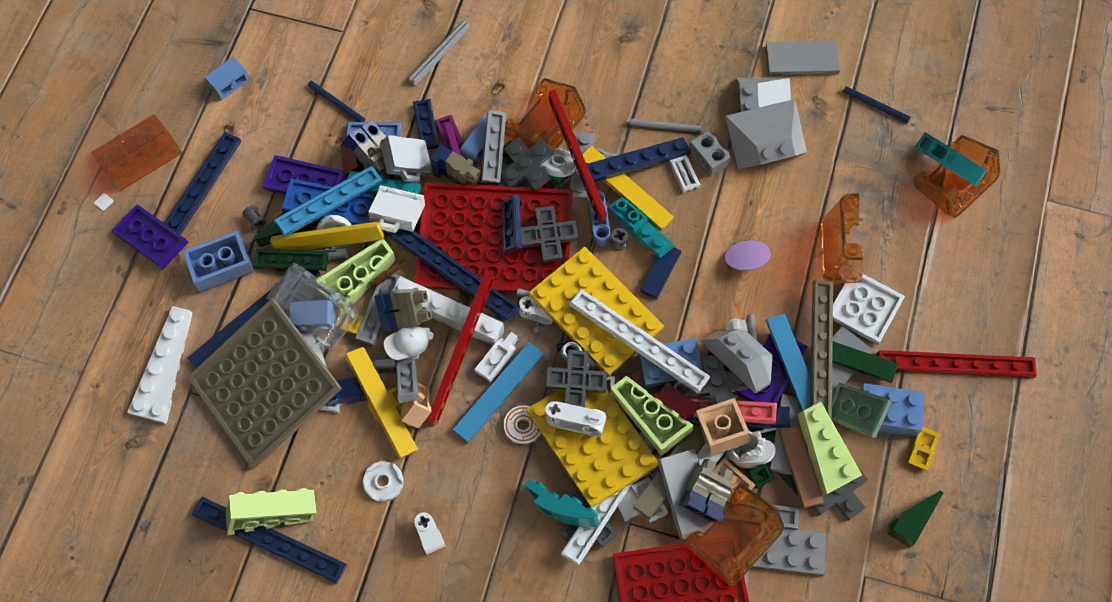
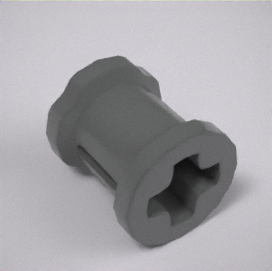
[242,205,266,230]
[610,228,628,251]

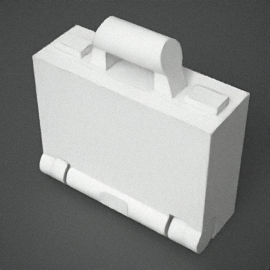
[369,186,425,233]

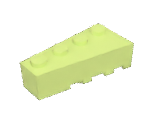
[318,239,396,316]
[611,376,694,456]
[797,402,862,495]
[226,488,316,535]

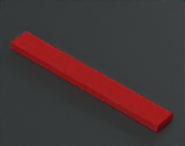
[549,89,607,223]
[426,272,495,424]
[877,350,1037,378]

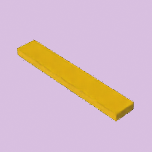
[582,146,674,231]
[270,222,384,250]
[345,347,418,459]

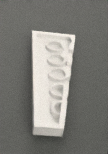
[127,306,192,424]

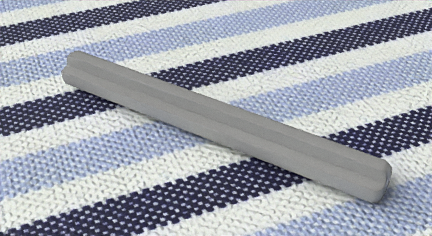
[408,21,470,85]

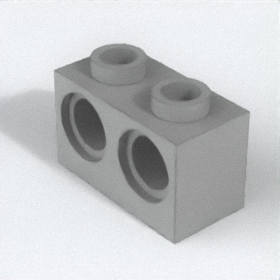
[689,131,730,177]

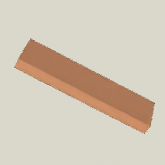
[779,426,824,508]

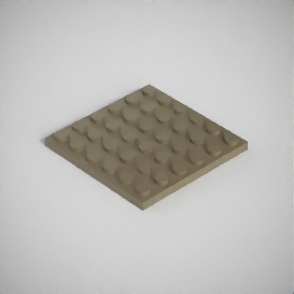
[187,299,342,468]

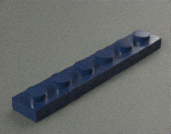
[587,137,691,182]

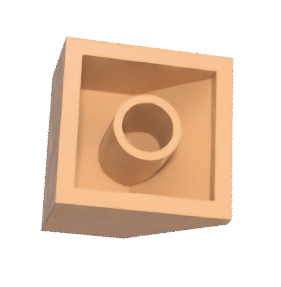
[696,398,750,456]

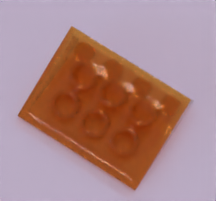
[91,114,182,192]

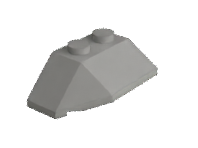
[701,330,772,393]

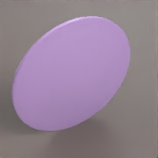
[725,240,771,271]

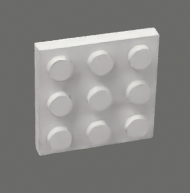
[833,269,905,345]

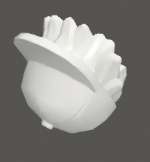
[384,326,434,362]
[724,431,775,469]

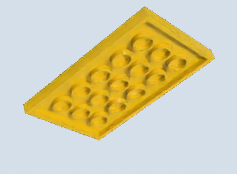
[529,247,665,377]
[526,370,659,508]

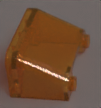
[504,78,586,151]
[914,135,1000,218]
[821,193,863,284]
[685,483,784,586]

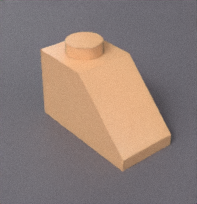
[401,383,431,428]

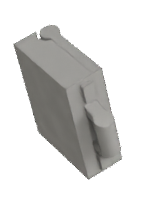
[380,135,432,183]

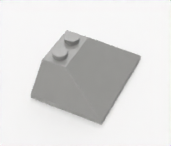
[736,78,791,112]
[725,99,807,170]

